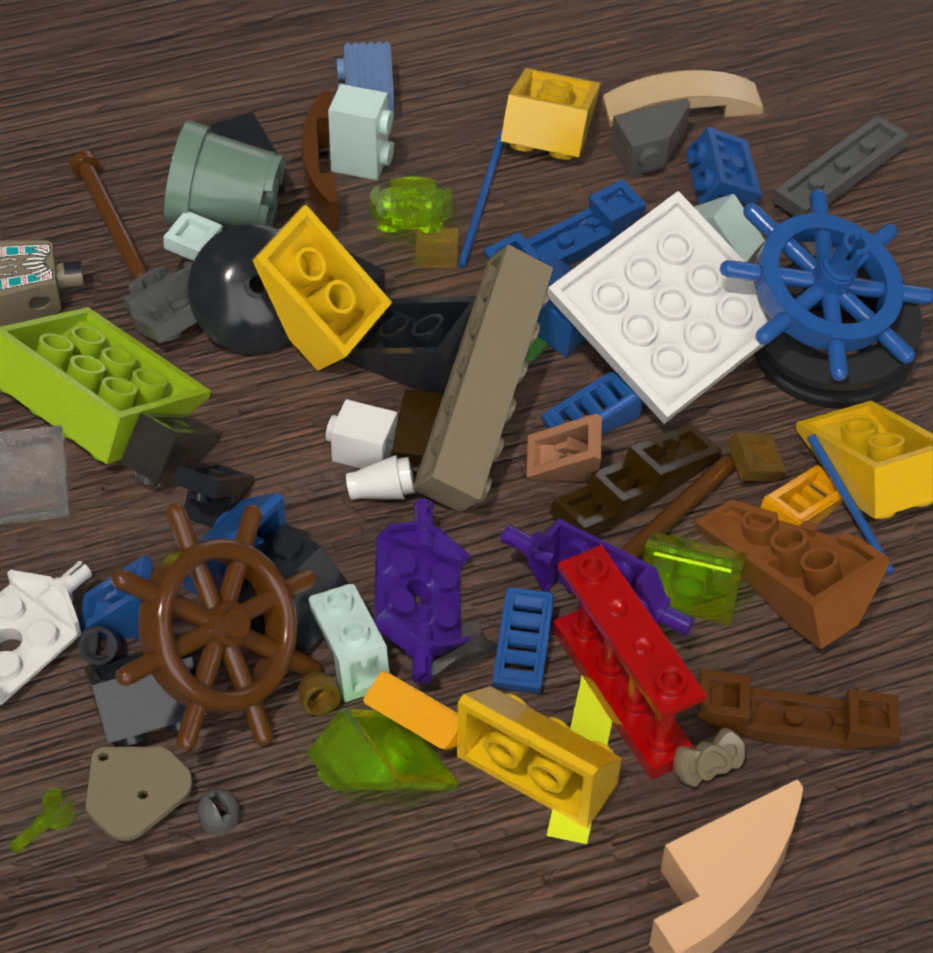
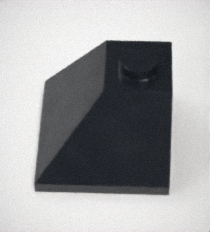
[238,523,349,656]

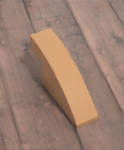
[649,779,803,953]

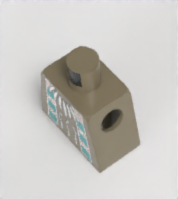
[0,240,84,327]

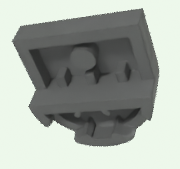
[123,262,197,343]

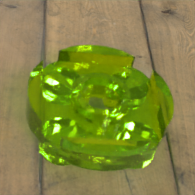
[370,176,453,233]

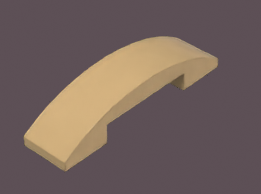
[603,70,763,127]

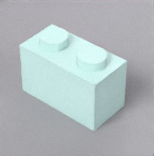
[328,84,394,180]

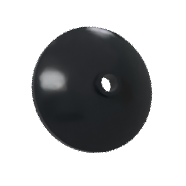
[187,224,291,355]

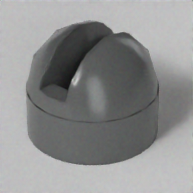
[197,788,240,835]

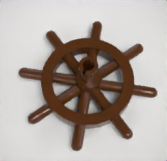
[111,503,322,752]

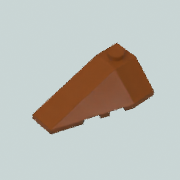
[694,499,890,649]

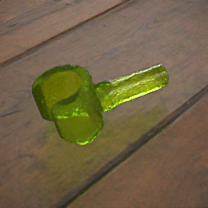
[8,788,74,854]

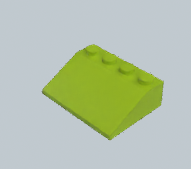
[0,307,211,464]

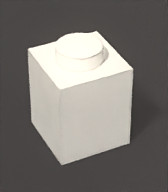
[326,399,397,469]

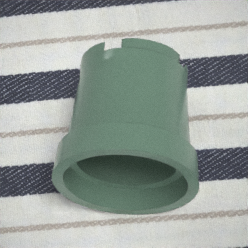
[164,120,285,229]

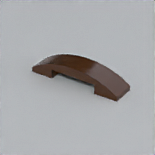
[302,91,339,231]
[698,669,900,749]

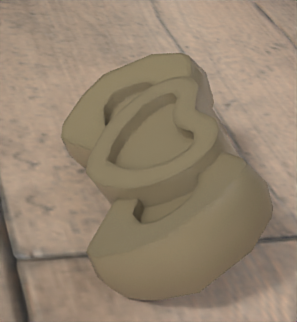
[673,728,745,787]

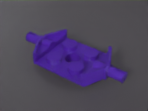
[374,498,471,684]
[501,519,695,637]

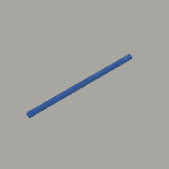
[457,131,504,269]

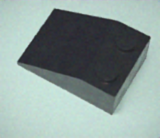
[342,296,476,393]

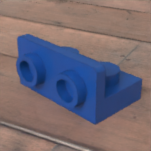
[687,126,762,205]

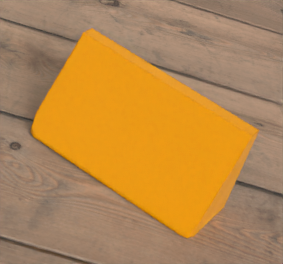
[363,671,458,750]

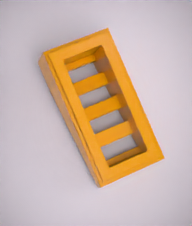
[760,465,844,526]

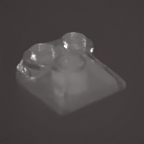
[0,426,70,525]

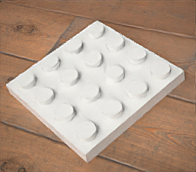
[547,191,771,424]

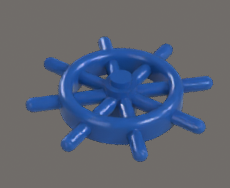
[719,189,933,381]

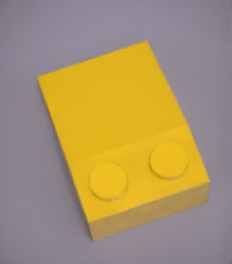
[501,68,601,160]
[252,204,392,371]
[796,401,933,519]

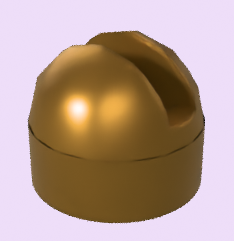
[298,671,341,716]

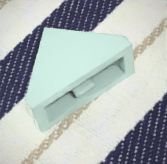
[694,193,765,263]

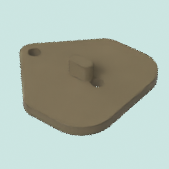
[86,747,192,841]

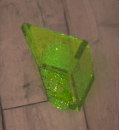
[643,532,747,626]

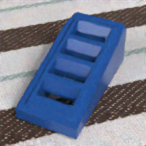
[541,370,642,434]
[492,587,554,694]

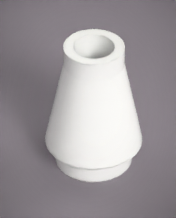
[346,455,416,500]

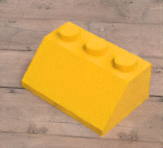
[457,686,621,829]

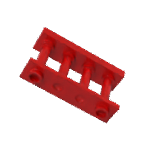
[552,545,707,780]

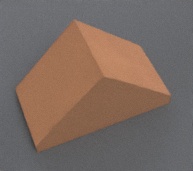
[526,413,602,482]

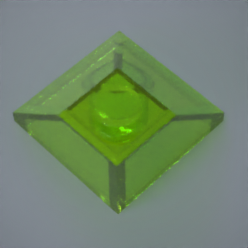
[306,709,460,790]

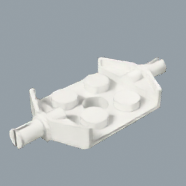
[0,561,92,705]

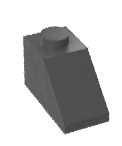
[611,98,690,176]

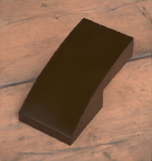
[392,390,444,464]

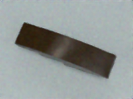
[549,423,722,535]

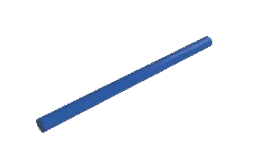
[807,434,895,575]

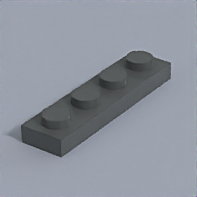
[773,115,909,216]

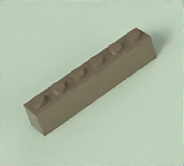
[412,244,553,512]

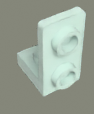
[309,584,390,702]

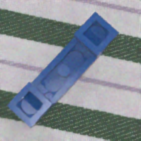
[483,179,646,265]

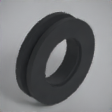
[754,256,922,408]

